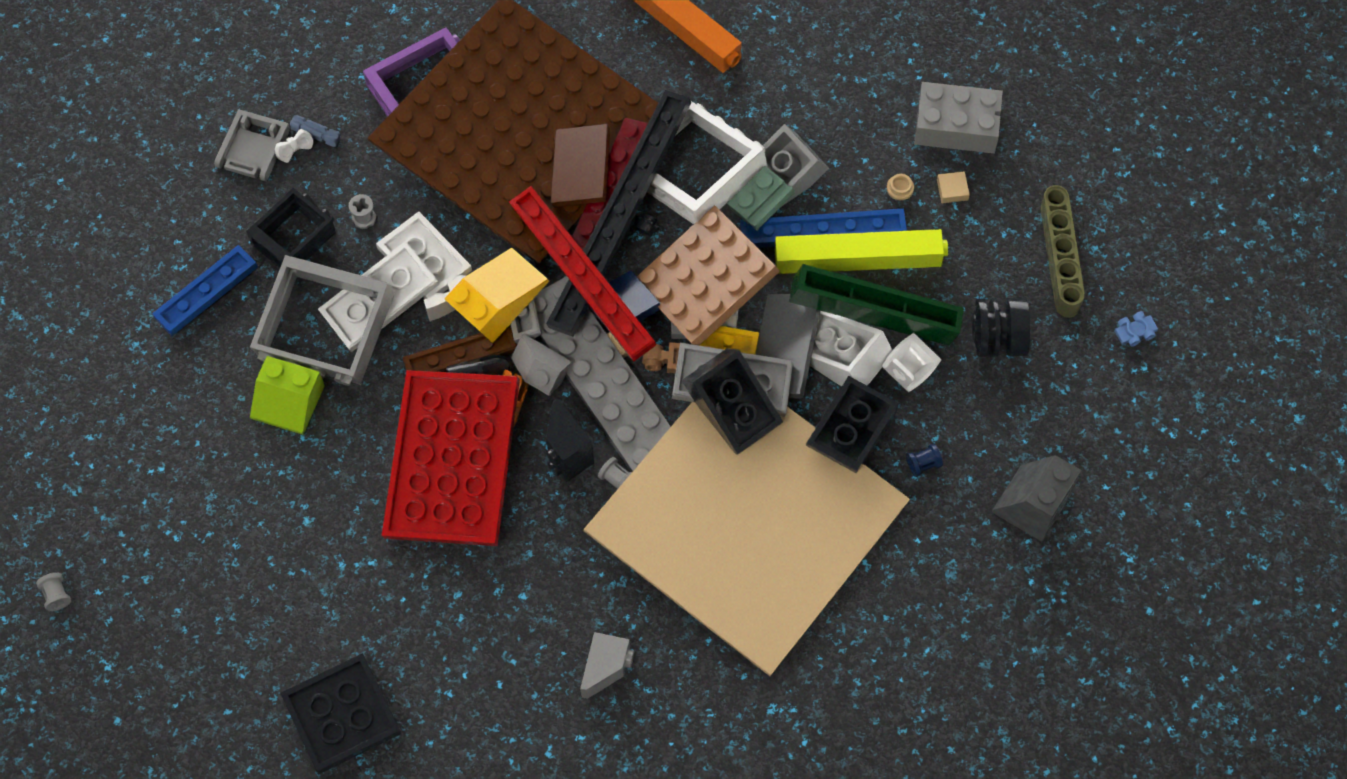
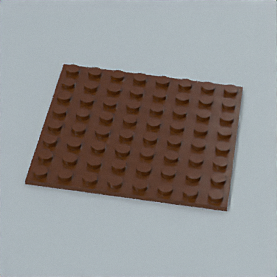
[368,0,658,265]

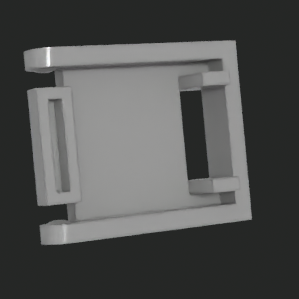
[214,109,290,181]

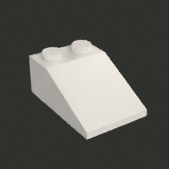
[810,311,892,386]

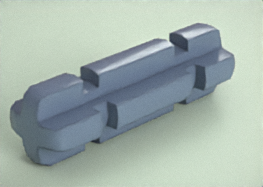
[290,115,341,147]

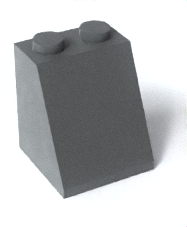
[992,455,1081,542]

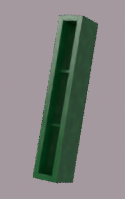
[789,264,964,346]

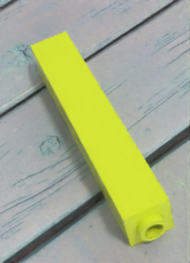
[775,229,948,274]

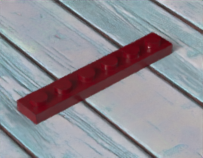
[572,118,648,250]

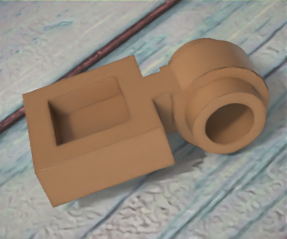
[642,342,680,373]

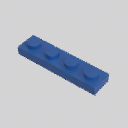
[152,245,258,336]

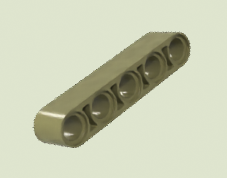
[1040,185,1085,318]

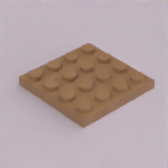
[637,205,780,345]

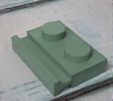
[727,166,795,231]

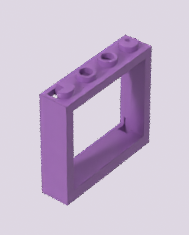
[363,27,460,116]

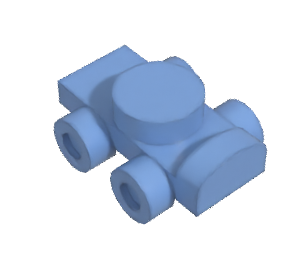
[1115,311,1158,347]

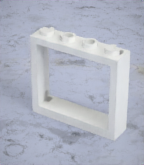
[647,101,768,224]

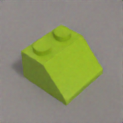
[250,356,325,435]

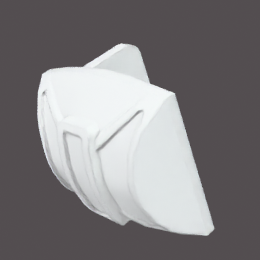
[882,333,941,392]

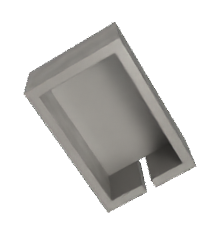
[914,82,1003,154]

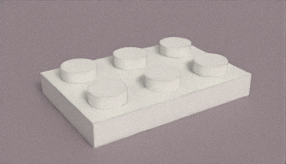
[376,212,472,299]

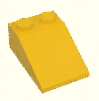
[444,248,549,343]

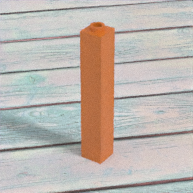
[633,0,742,73]

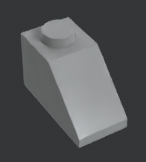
[511,334,572,396]
[580,632,634,699]

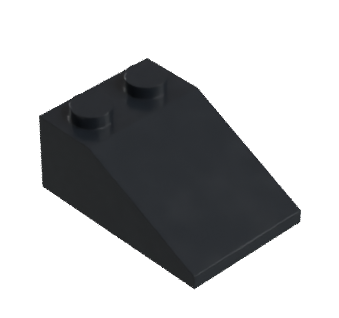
[681,348,783,455]
[806,376,899,473]

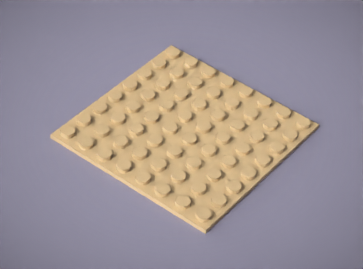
[584,402,910,676]

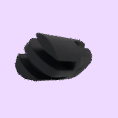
[447,354,510,375]

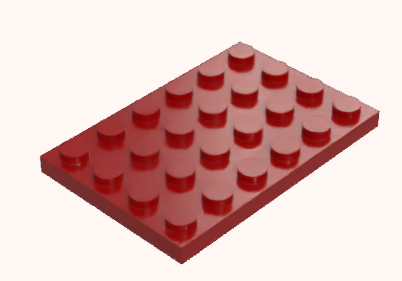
[382,370,520,546]

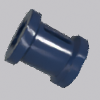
[906,443,943,477]

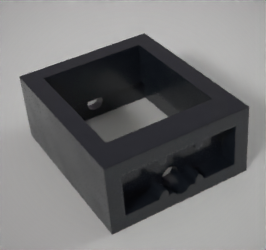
[246,188,336,268]

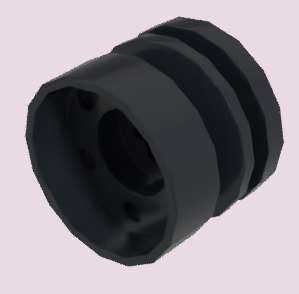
[972,297,1030,357]

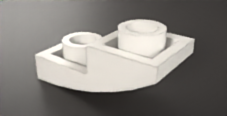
[424,275,467,321]

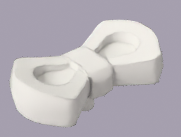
[275,129,313,163]

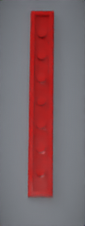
[509,186,656,362]

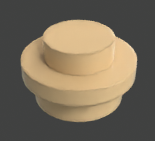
[887,174,914,200]

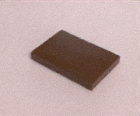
[551,124,610,207]

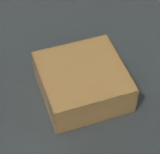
[937,171,970,203]

